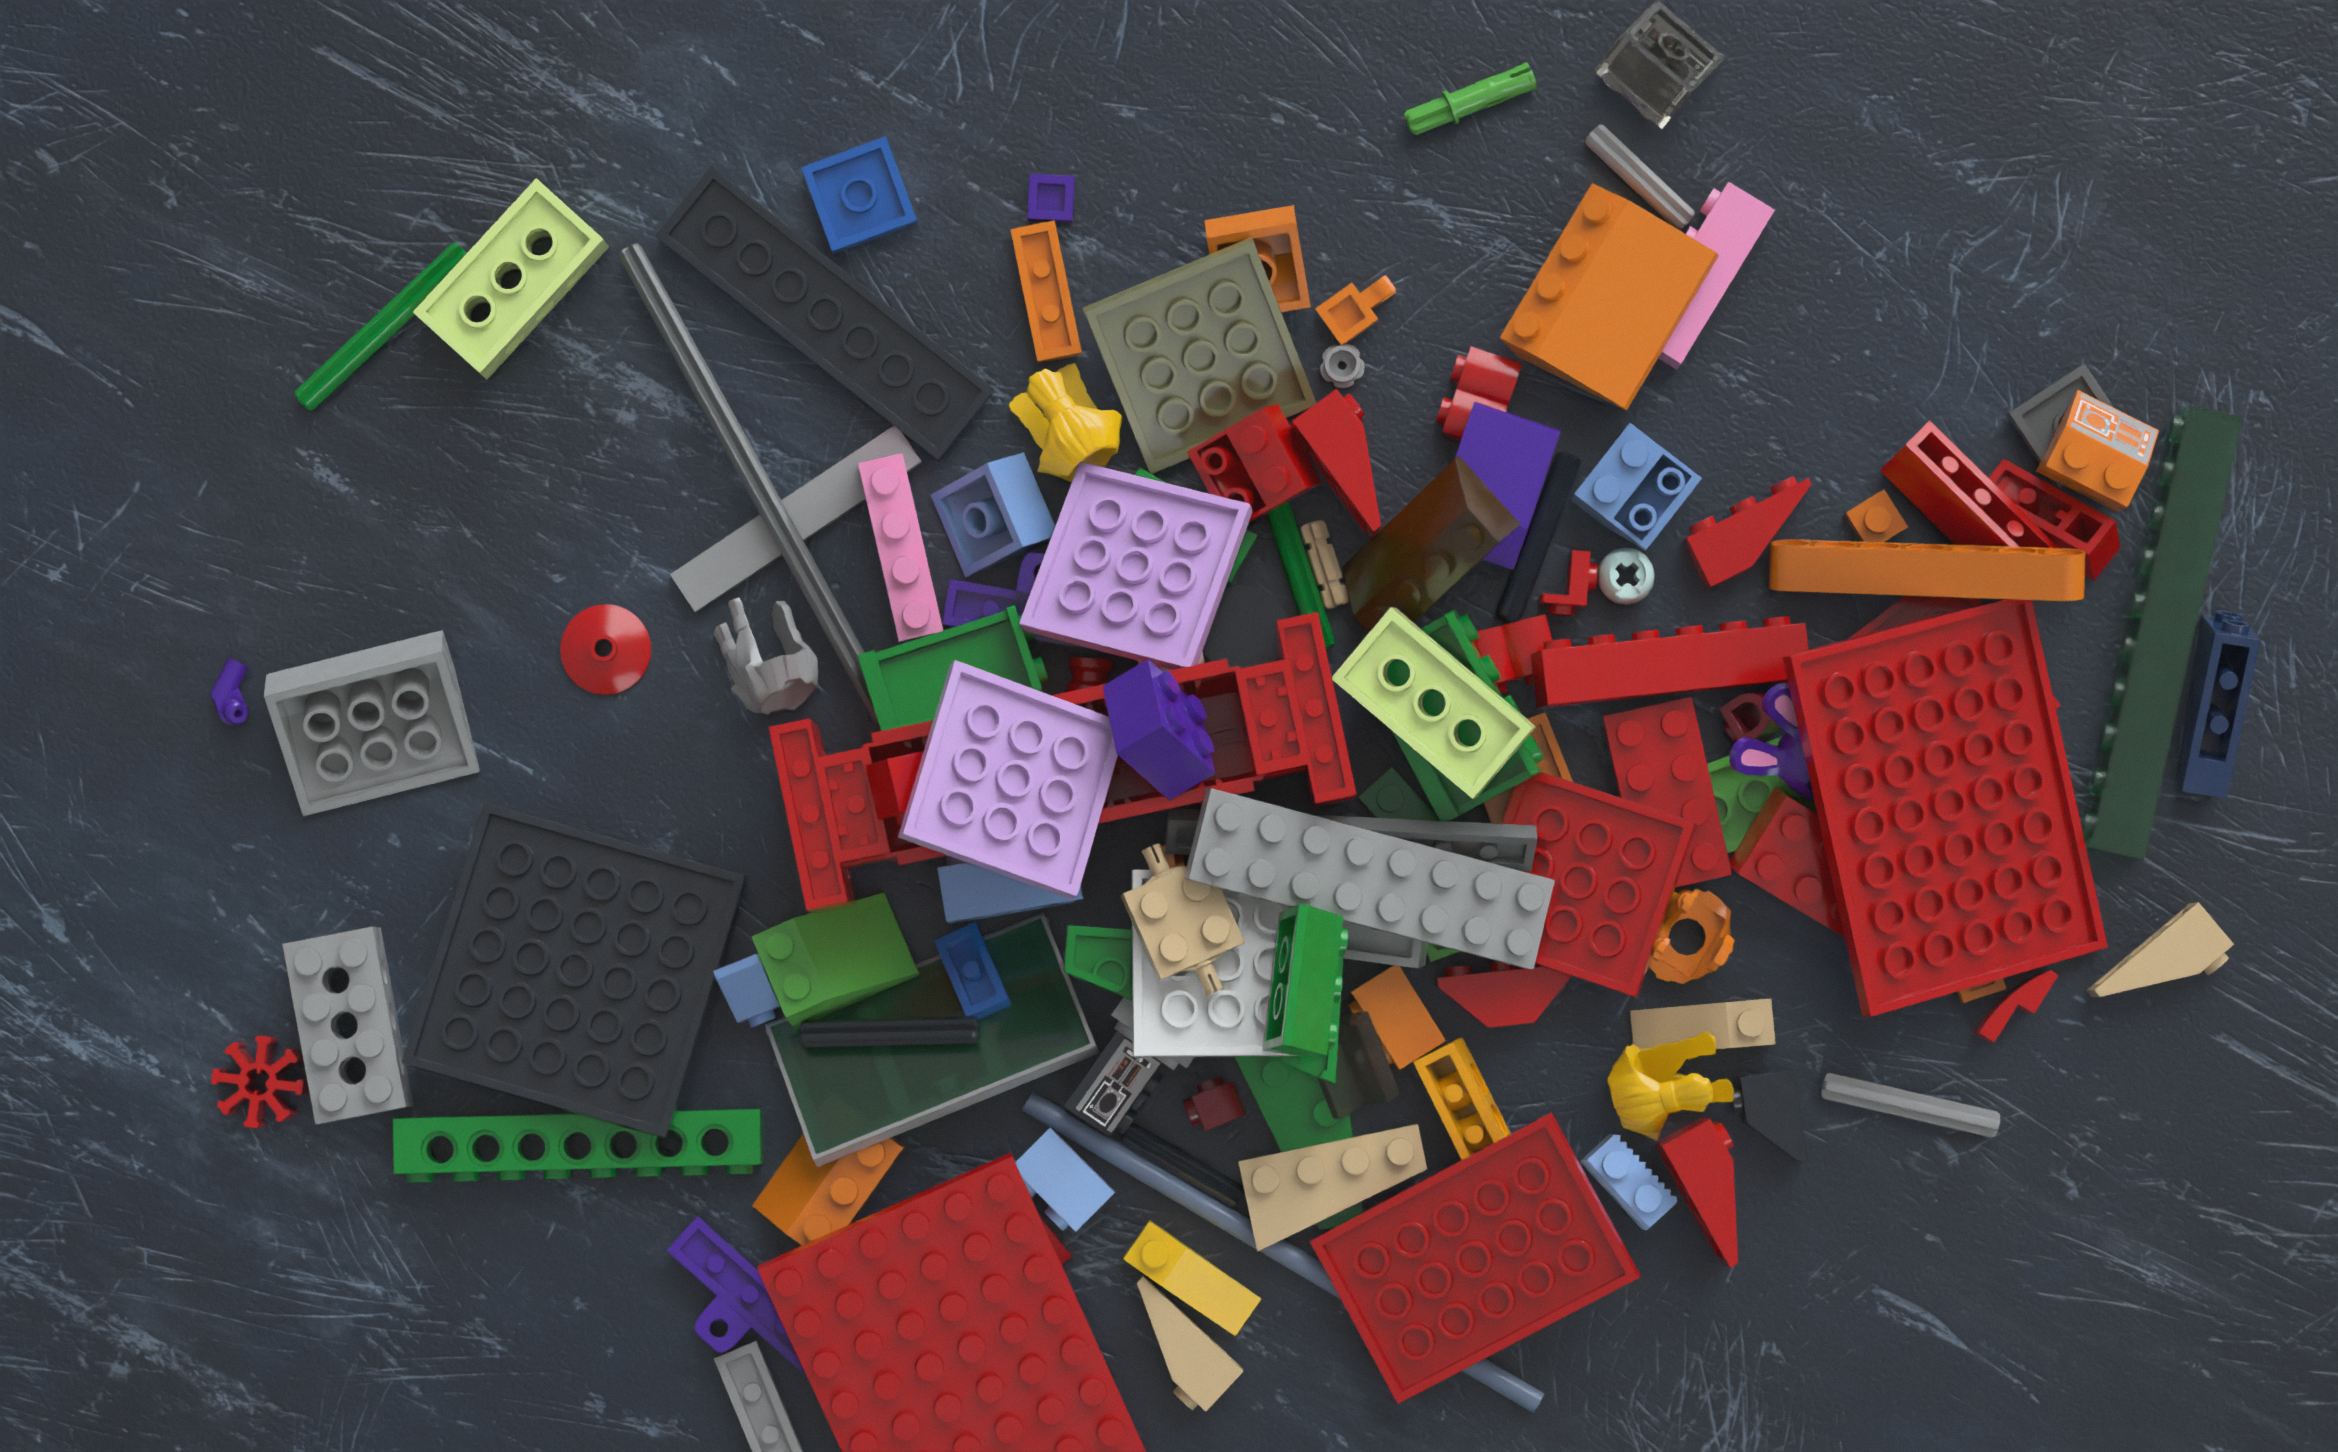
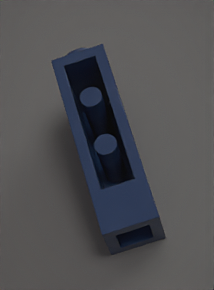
[2175,610,2261,799]

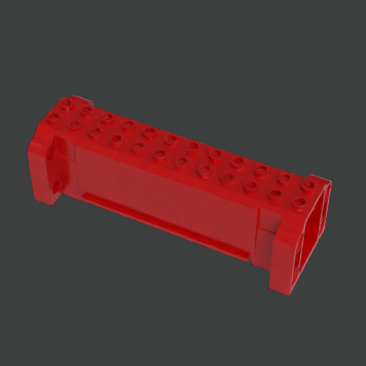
[769,612,1357,913]

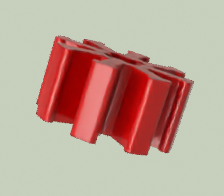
[211,1036,309,1128]

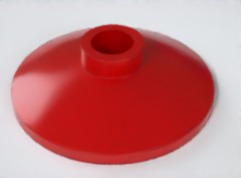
[560,604,651,695]

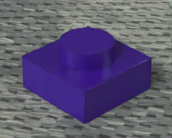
[1027,174,1075,223]

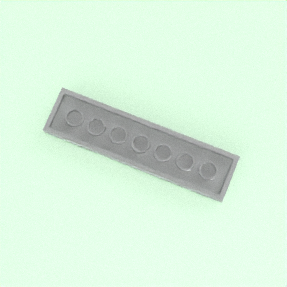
[1184,788,1555,970]

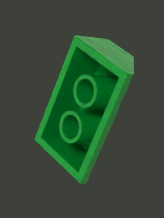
[1262,904,1348,1058]

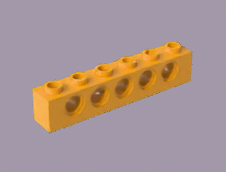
[1413,1037,1511,1160]

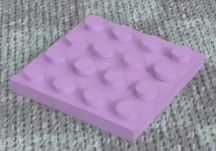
[1019,462,1253,670]
[898,660,1118,900]

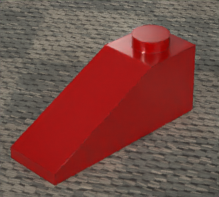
[1988,459,2121,581]

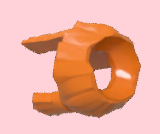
[1648,889,1735,984]

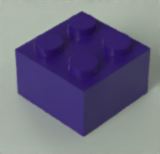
[1103,659,1215,800]

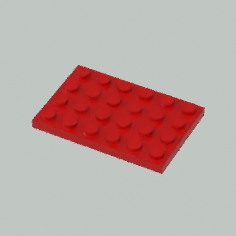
[1310,1112,1641,1404]

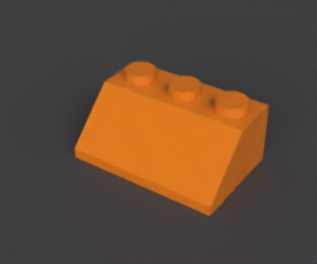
[752,1094,906,1245]

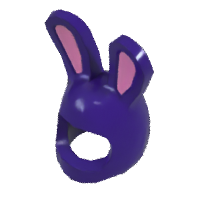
[1729,683,1815,803]

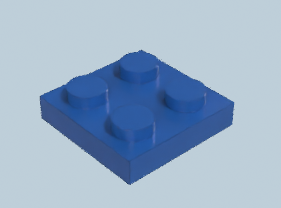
[801,136,918,254]

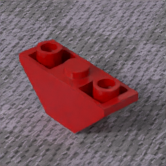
[1435,962,1571,1028]

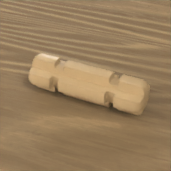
[1300,520,1349,609]

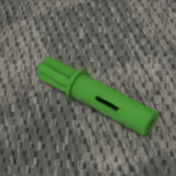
[1404,62,1537,135]

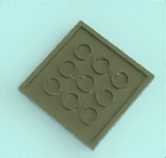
[1082,238,1316,474]

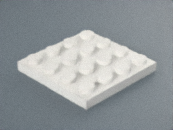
[1131,870,1296,1057]

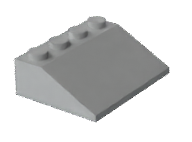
[264,630,480,816]

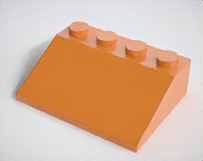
[1500,183,1719,411]

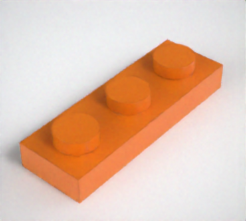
[1010,220,1082,364]

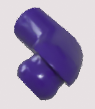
[211,657,249,726]

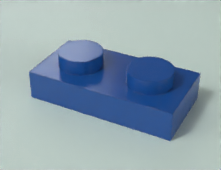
[934,922,1012,1020]

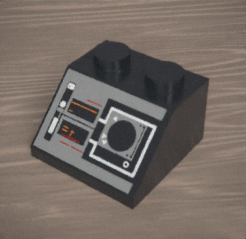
[1064,1031,1164,1138]

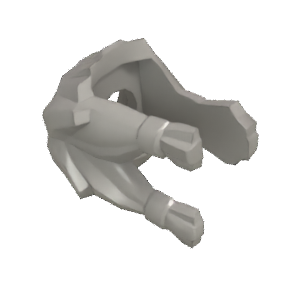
[713,598,819,715]

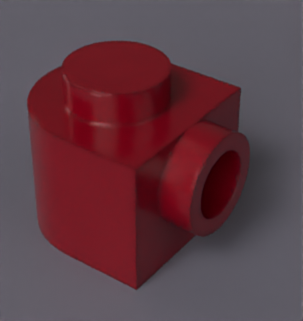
[1719,692,1780,742]
[1182,1076,1246,1132]

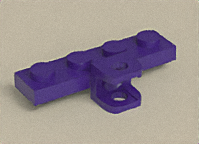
[942,551,1098,651]
[667,1216,804,1373]

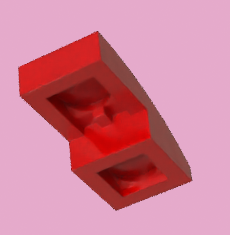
[1972,970,2059,1042]

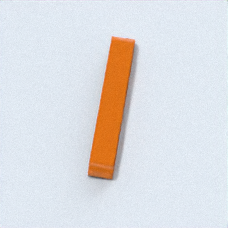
[1769,539,2085,601]

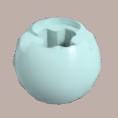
[1597,547,1655,605]

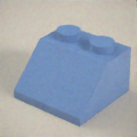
[931,452,1055,578]

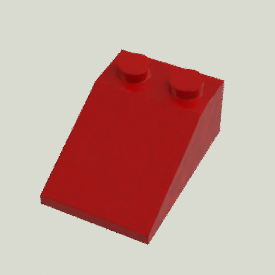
[1291,389,1381,540]
[1654,1118,1738,1268]

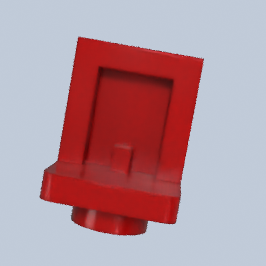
[1538,550,1598,616]

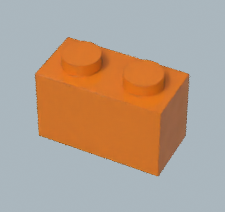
[1348,965,1446,1070]

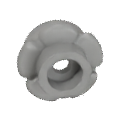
[1320,344,1365,388]

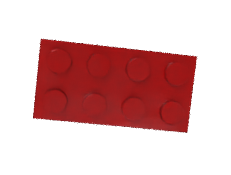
[1601,697,1732,887]

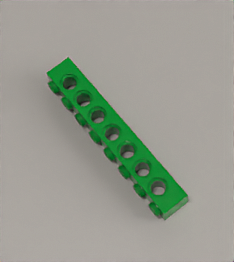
[393,1109,764,1182]

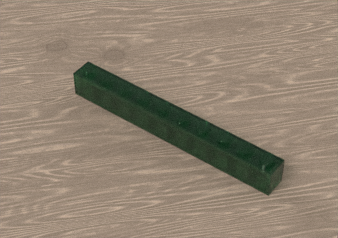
[2081,405,2242,861]

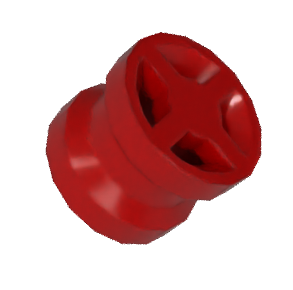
[1066,657,1113,692]

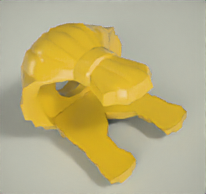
[1009,363,1123,482]
[1607,1031,1734,1141]

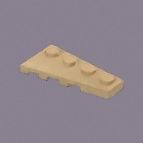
[1238,1124,1427,1252]

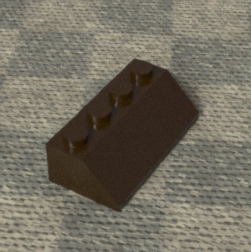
[1343,456,1521,632]

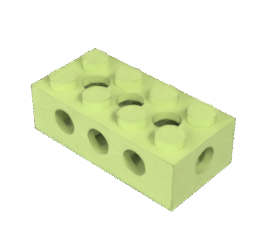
[413,178,609,380]
[1332,607,1536,799]

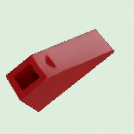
[1682,476,1811,590]

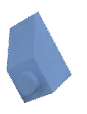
[713,954,781,1028]

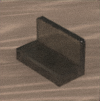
[1317,1011,1400,1119]

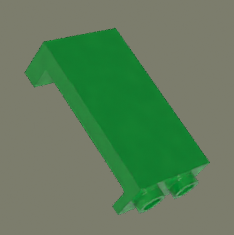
[857,605,1049,731]

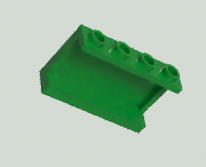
[1387,610,1545,821]

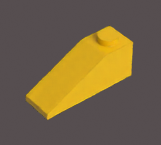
[1123,1220,1261,1336]

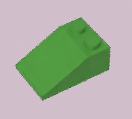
[752,893,920,1030]

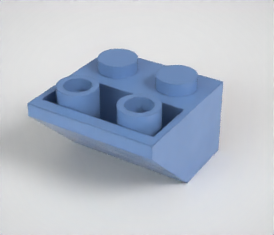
[1570,423,1702,551]

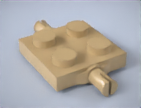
[1121,843,1245,996]

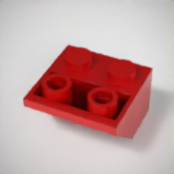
[1187,404,1321,522]

